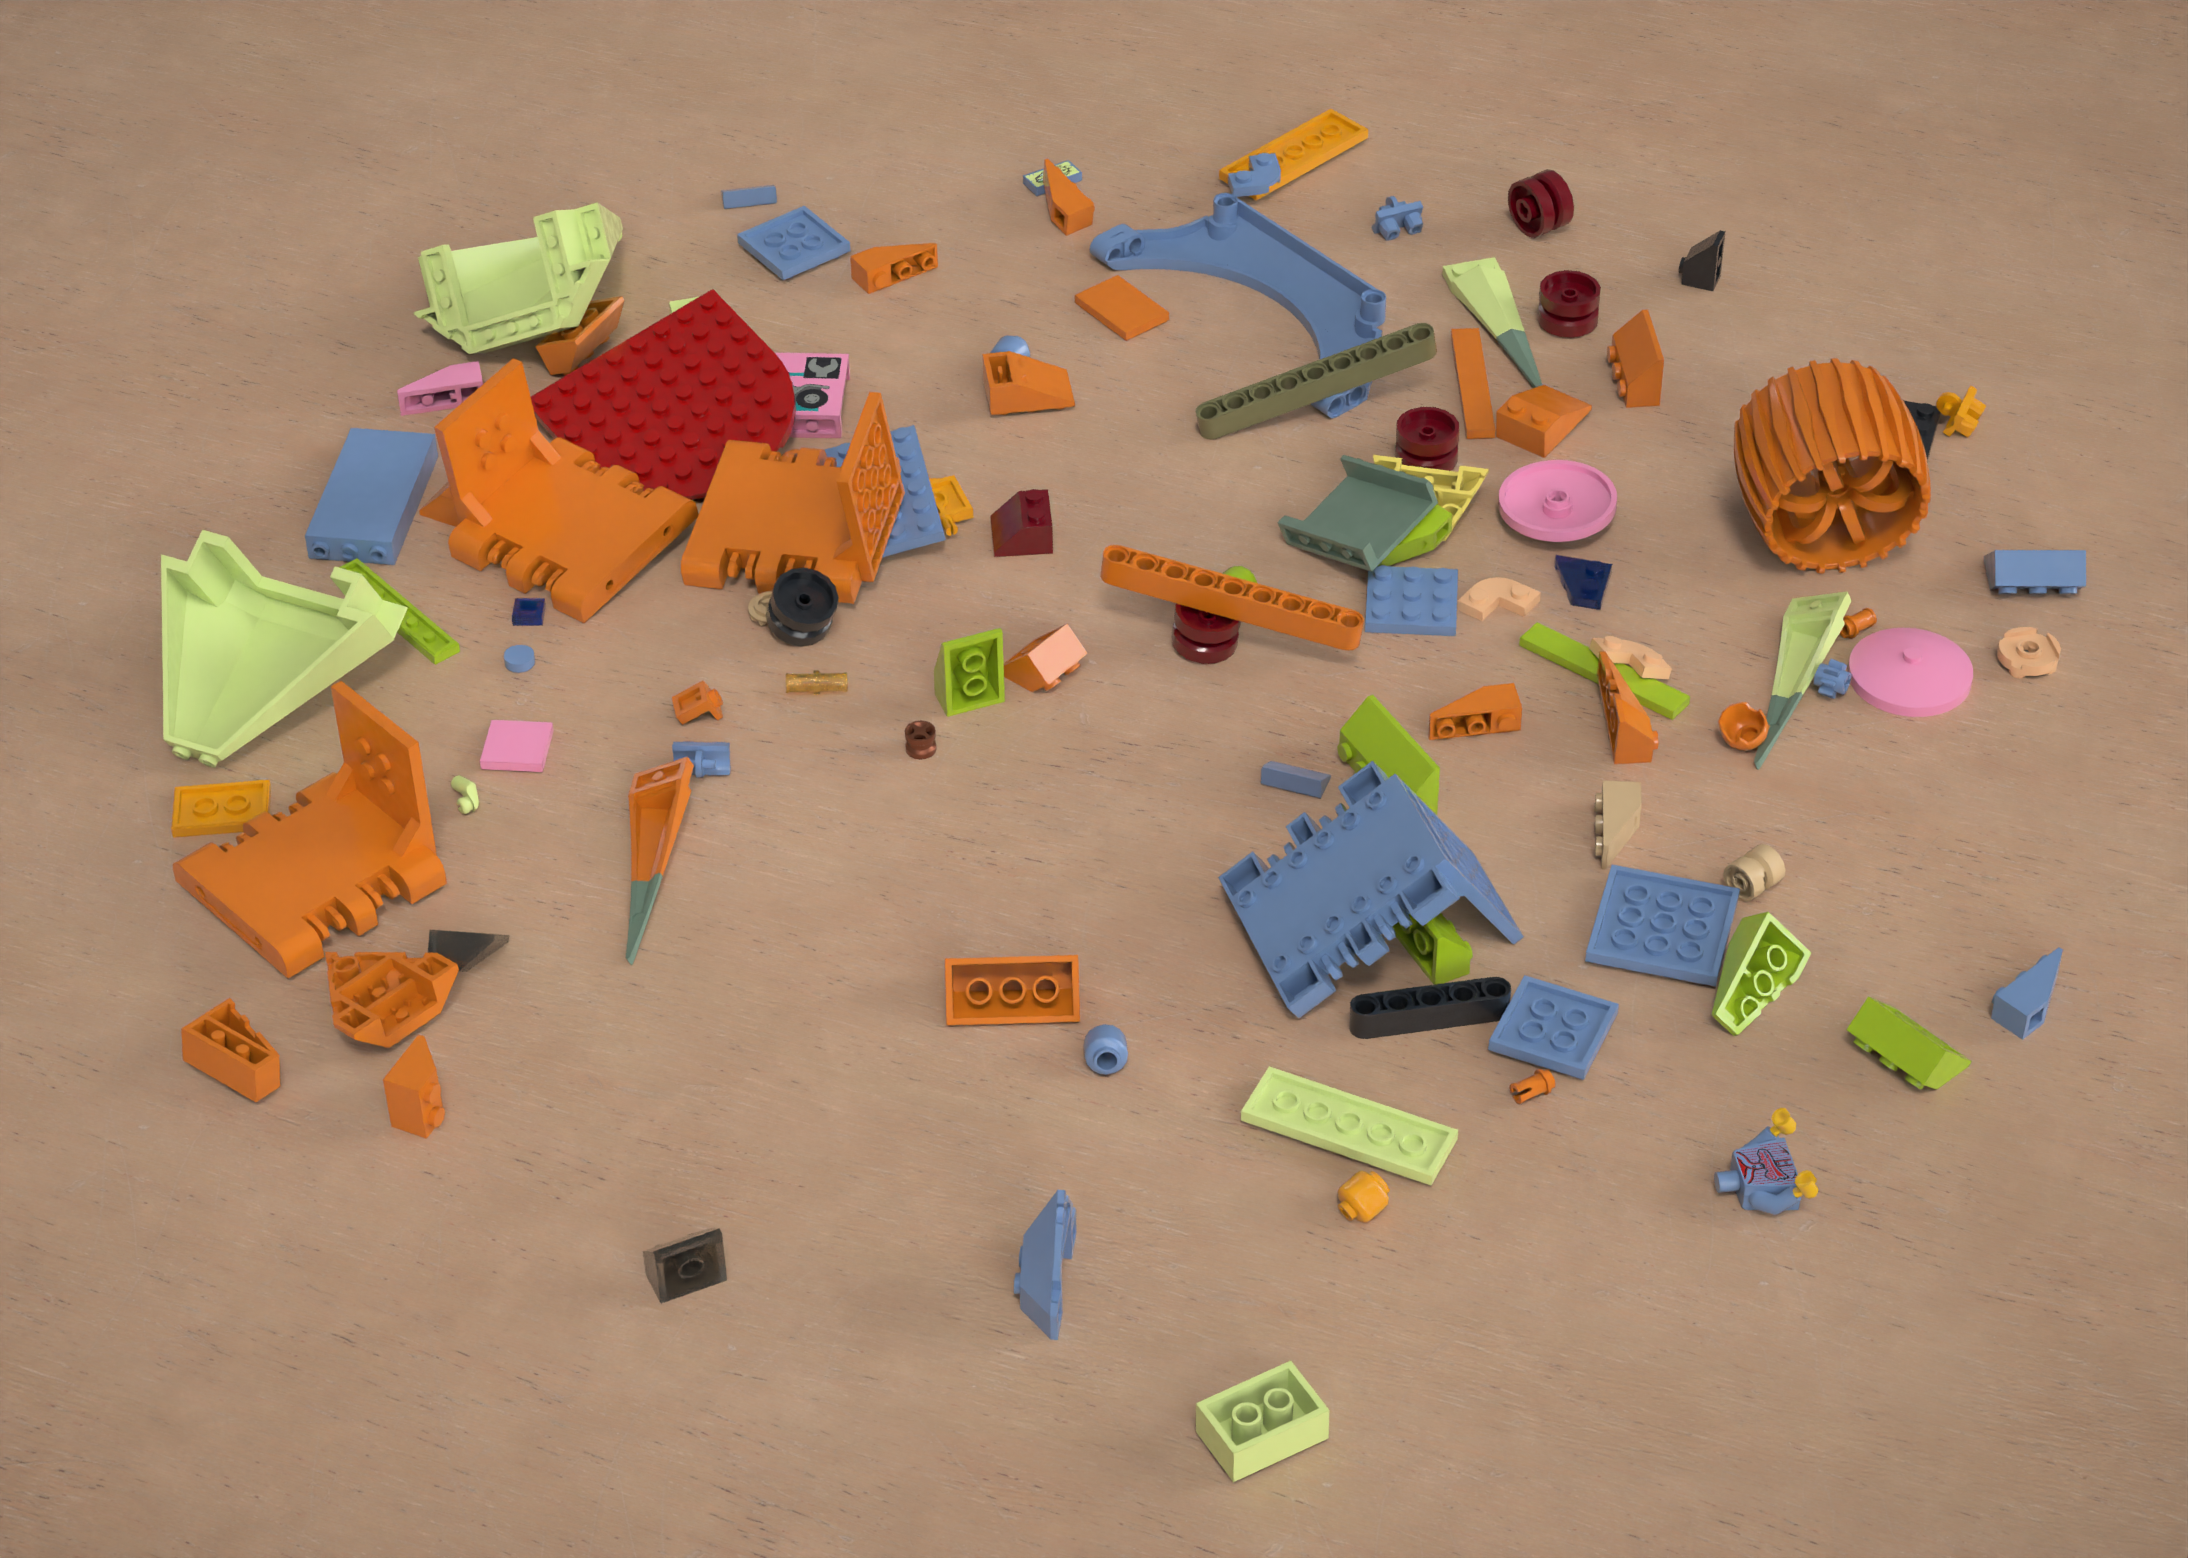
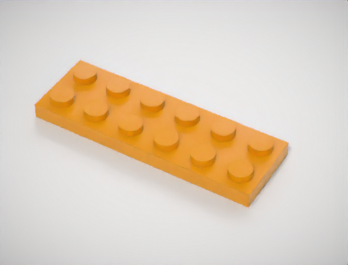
[1219,108,1368,200]

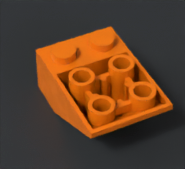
[982,351,1075,415]

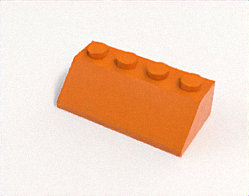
[945,955,1080,1025]

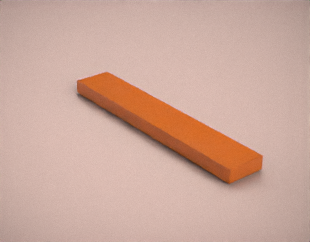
[1451,328,1496,439]

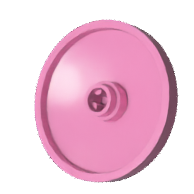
[1499,460,1617,542]
[1848,628,1973,717]

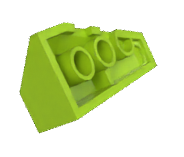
[1711,912,1811,1036]

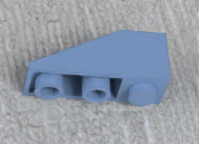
[1991,947,2063,1040]

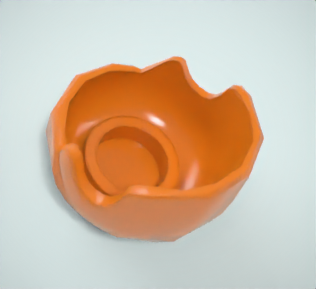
[1718,702,1769,751]

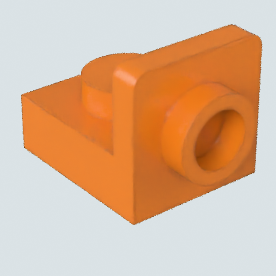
[672,680,723,725]

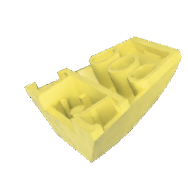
[1373,455,1489,541]

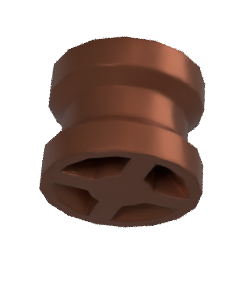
[905,720,937,760]

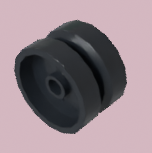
[766,568,839,646]

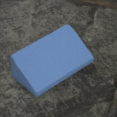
[721,185,777,209]
[1261,761,1331,798]

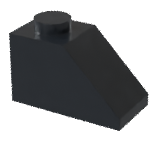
[1679,230,1726,291]

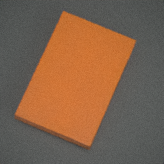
[1075,275,1169,341]

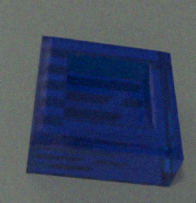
[512,598,546,626]

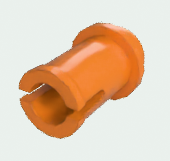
[1839,608,1877,639]
[1509,1069,1556,1104]

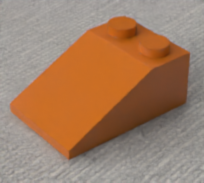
[1496,385,1592,458]

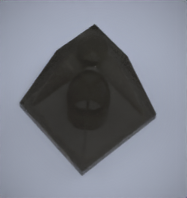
[428,930,510,972]

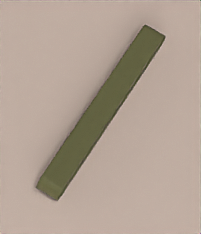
[1195,323,1437,440]

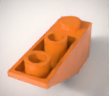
[1043,158,1095,236]
[850,243,938,294]
[1428,683,1522,740]

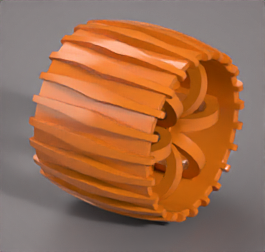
[1734,358,1931,574]

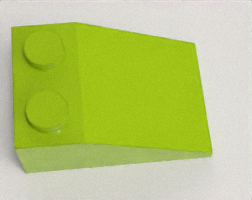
[934,628,1005,717]

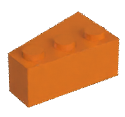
[181,998,280,1102]

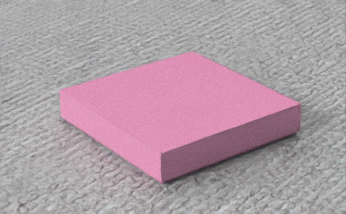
[480,720,554,772]

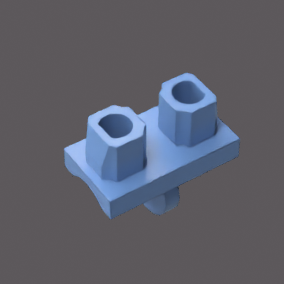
[1371,196,1423,241]
[672,741,731,778]

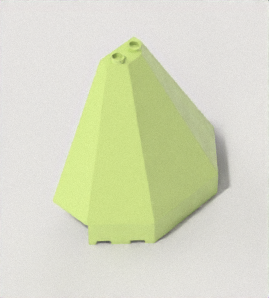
[414,202,623,354]
[161,530,408,768]

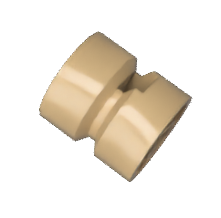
[1723,844,1786,902]

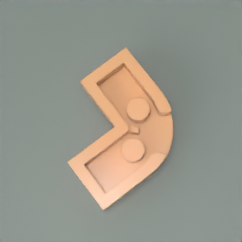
[1457,577,1541,621]
[1589,636,1672,679]

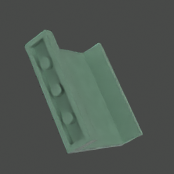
[1277,455,1438,572]

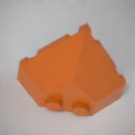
[325,952,459,1048]

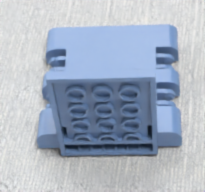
[1218,761,1524,1018]

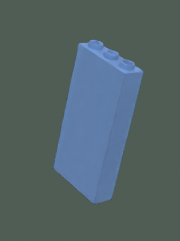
[305,428,438,565]

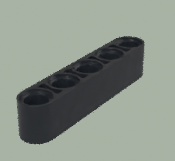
[1349,977,1511,1039]

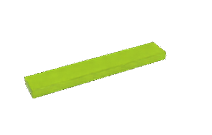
[339,558,460,665]
[1519,622,1690,720]

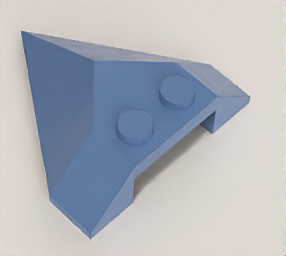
[1014,1190,1077,1340]

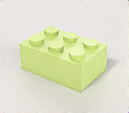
[1196,1361,1330,1482]

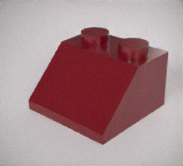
[990,489,1053,557]

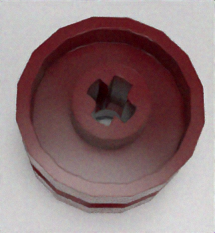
[1508,169,1574,238]
[1537,270,1601,338]
[1395,407,1459,471]
[1171,603,1241,664]

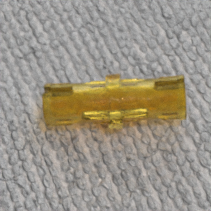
[785,670,848,695]

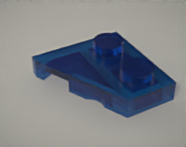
[1554,555,1612,610]

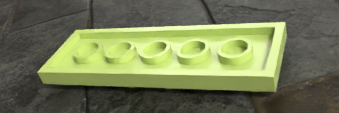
[1241,1066,1458,1185]

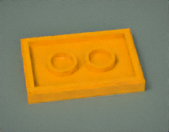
[171,780,271,838]

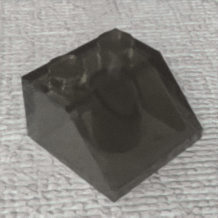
[643,1228,727,1304]

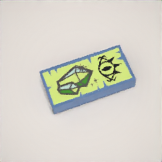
[1023,160,1082,196]

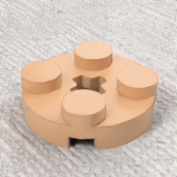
[1997,627,2061,678]

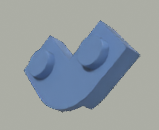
[1228,153,1281,197]

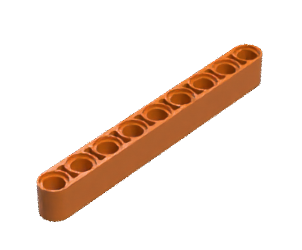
[1100,545,1364,651]

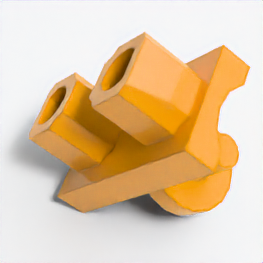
[1936,385,1986,438]

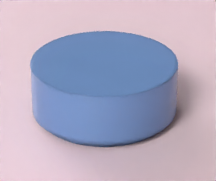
[504,645,535,673]

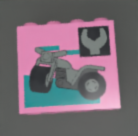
[776,353,850,438]

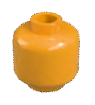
[1338,1171,1390,1223]

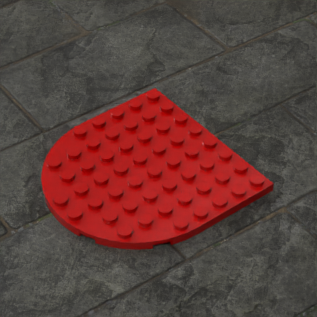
[531,289,796,500]

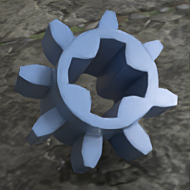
[1814,659,1852,699]

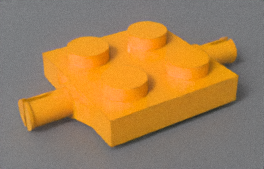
[929,475,974,536]

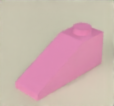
[397,361,483,416]

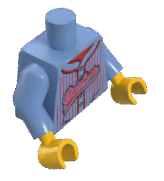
[1714,1108,1818,1215]

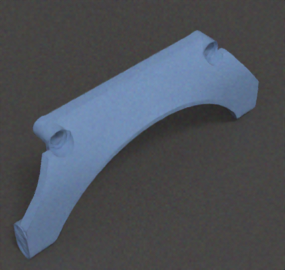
[1089,193,1386,418]

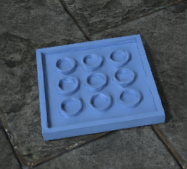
[1585,865,1740,987]

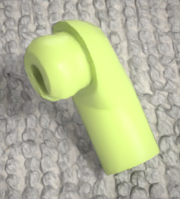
[451,775,479,814]

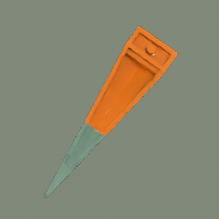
[625,756,694,965]

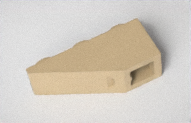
[1595,780,1642,869]

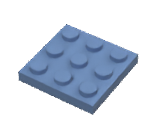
[737,206,851,280]
[1365,565,1458,636]
[1488,975,1619,1080]

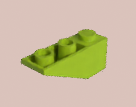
[1378,504,1452,566]

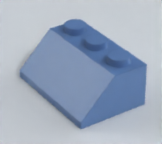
[1984,550,2086,594]

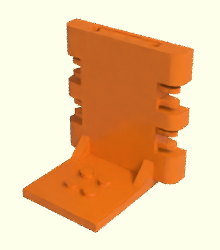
[434,358,699,623]
[681,392,905,604]
[173,681,447,979]

